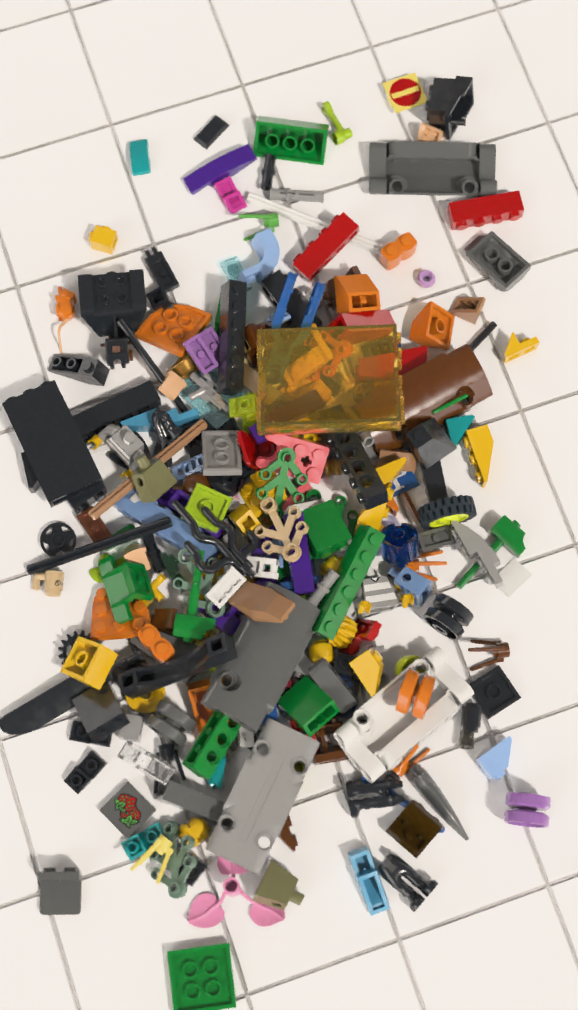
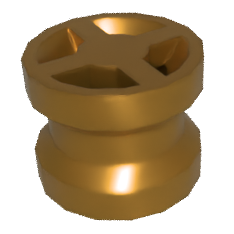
[324,457,342,478]

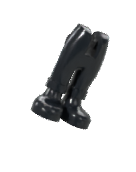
[346,779,405,818]
[377,852,439,913]

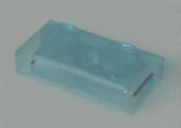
[220,256,252,291]

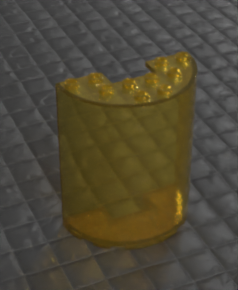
[256,324,405,436]

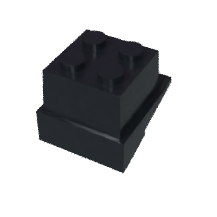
[425,75,474,140]

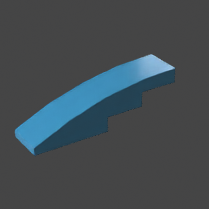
[120,408,200,432]

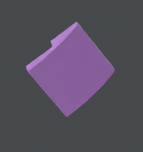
[183,326,219,376]

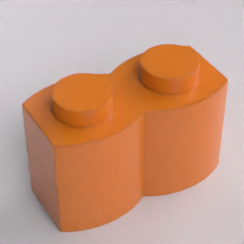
[379,232,418,270]
[137,623,176,664]

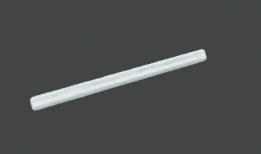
[247,192,382,254]

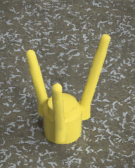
[130,834,174,884]

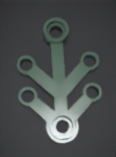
[173,548,225,618]
[149,821,197,899]

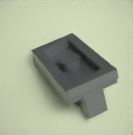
[414,525,456,553]

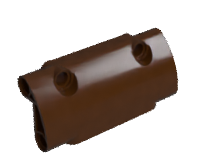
[352,344,493,458]

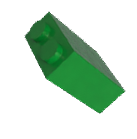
[301,499,352,560]
[277,676,340,737]

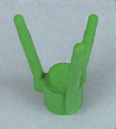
[238,212,279,241]

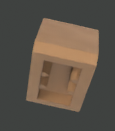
[450,297,486,325]

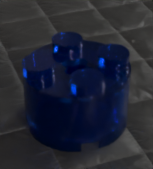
[380,523,420,568]

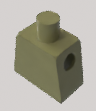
[131,454,178,503]
[252,860,305,910]

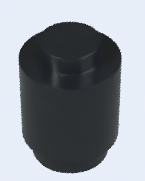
[461,703,482,733]

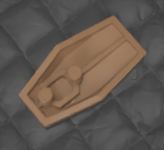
[228,581,296,623]

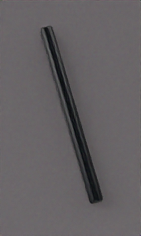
[26,517,173,575]

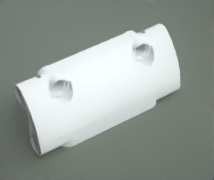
[333,646,474,783]

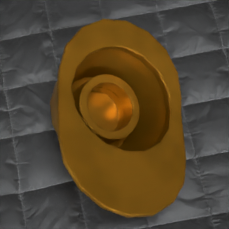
[167,353,198,380]

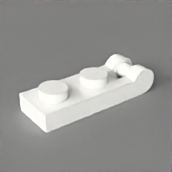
[224,556,279,580]

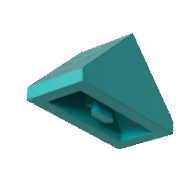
[444,415,475,452]

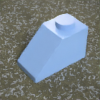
[475,735,512,781]

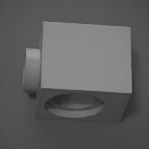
[118,711,144,743]

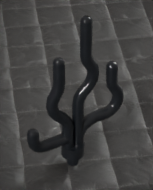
[171,500,259,580]

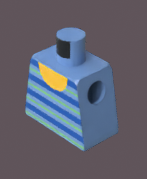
[387,566,431,608]

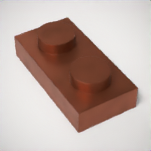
[76,506,112,542]

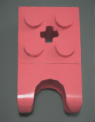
[255,429,330,484]

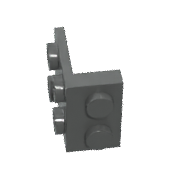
[37,867,82,915]

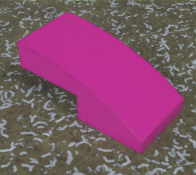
[214,176,247,215]

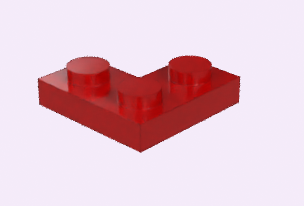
[338,618,382,656]

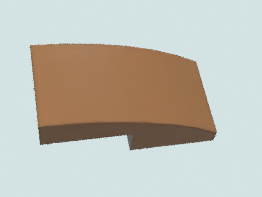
[378,449,417,471]

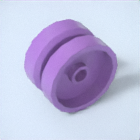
[504,792,551,828]

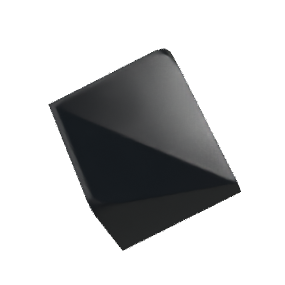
[146,285,173,311]

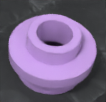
[417,270,436,288]

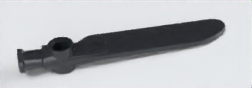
[0,648,147,735]

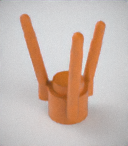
[403,550,447,581]
[392,744,430,777]

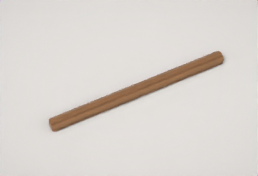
[88,419,208,520]

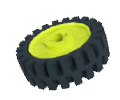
[417,495,477,530]

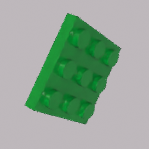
[167,943,237,1010]

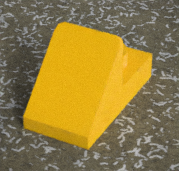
[503,332,540,364]

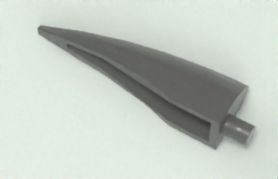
[409,764,469,841]

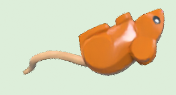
[55,286,77,354]

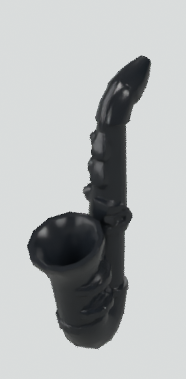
[151,409,183,469]

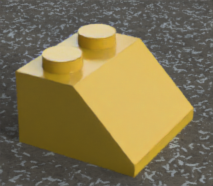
[60,636,118,690]

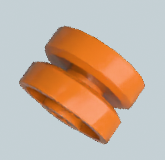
[395,669,436,720]

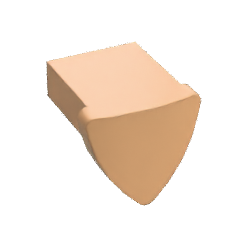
[417,122,444,142]
[158,370,187,401]
[123,543,151,571]

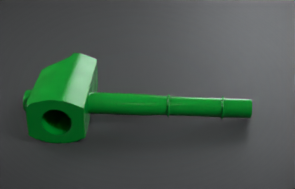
[455,515,526,590]
[173,550,217,643]

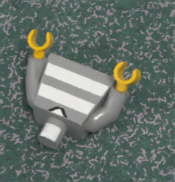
[87,424,144,478]
[353,568,414,616]

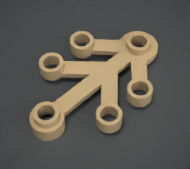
[254,497,309,562]

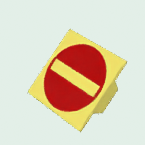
[382,72,428,113]

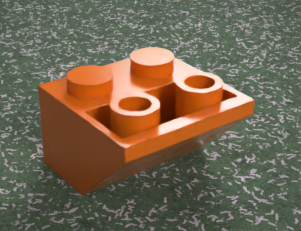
[334,274,381,314]

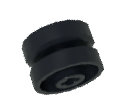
[423,593,474,641]

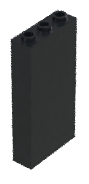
[2,380,104,508]

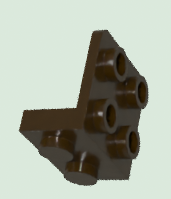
[385,800,444,859]

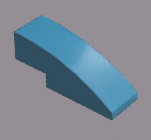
[347,846,390,916]

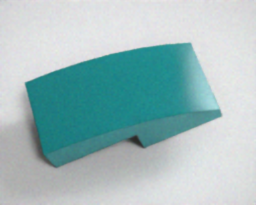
[130,139,151,176]
[121,822,168,861]

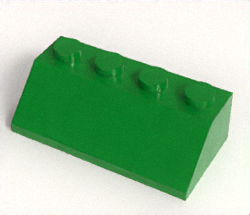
[253,115,329,166]

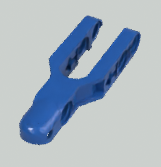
[263,271,326,385]

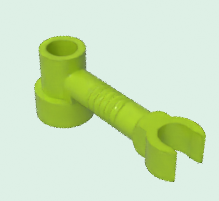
[321,101,353,146]

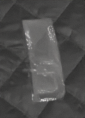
[117,739,176,786]

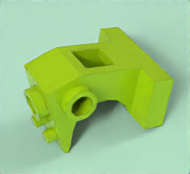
[229,392,261,434]

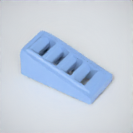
[172,454,203,484]

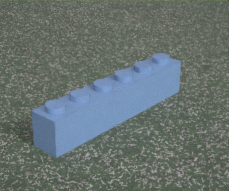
[114,488,221,566]

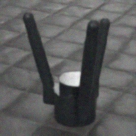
[153,743,186,794]

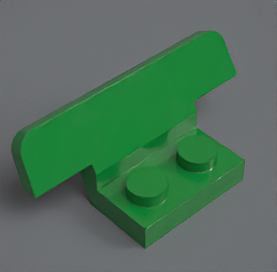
[98,555,155,624]

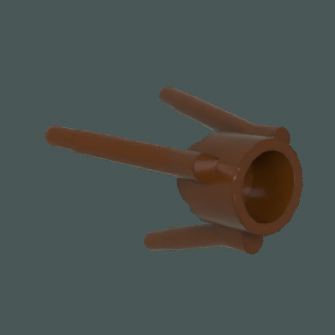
[468,639,510,671]

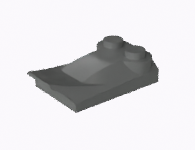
[464,231,531,292]

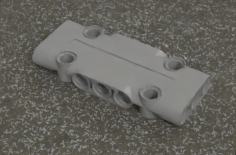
[205,718,320,875]

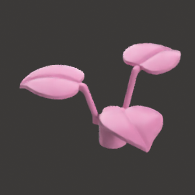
[187,856,285,928]

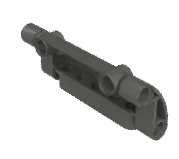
[369,141,497,196]
[200,582,321,733]

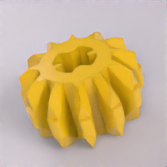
[326,616,358,649]

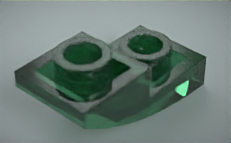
[162,552,186,594]

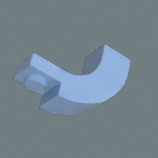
[237,228,280,285]

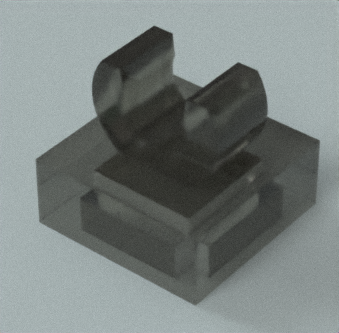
[224,740,238,763]

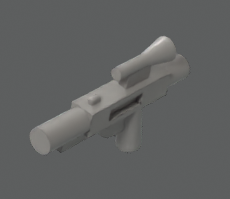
[188,372,229,414]

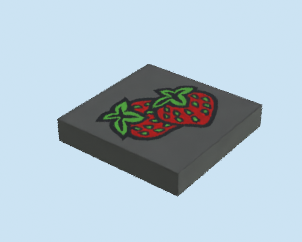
[99,781,157,839]

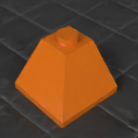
[409,301,455,350]

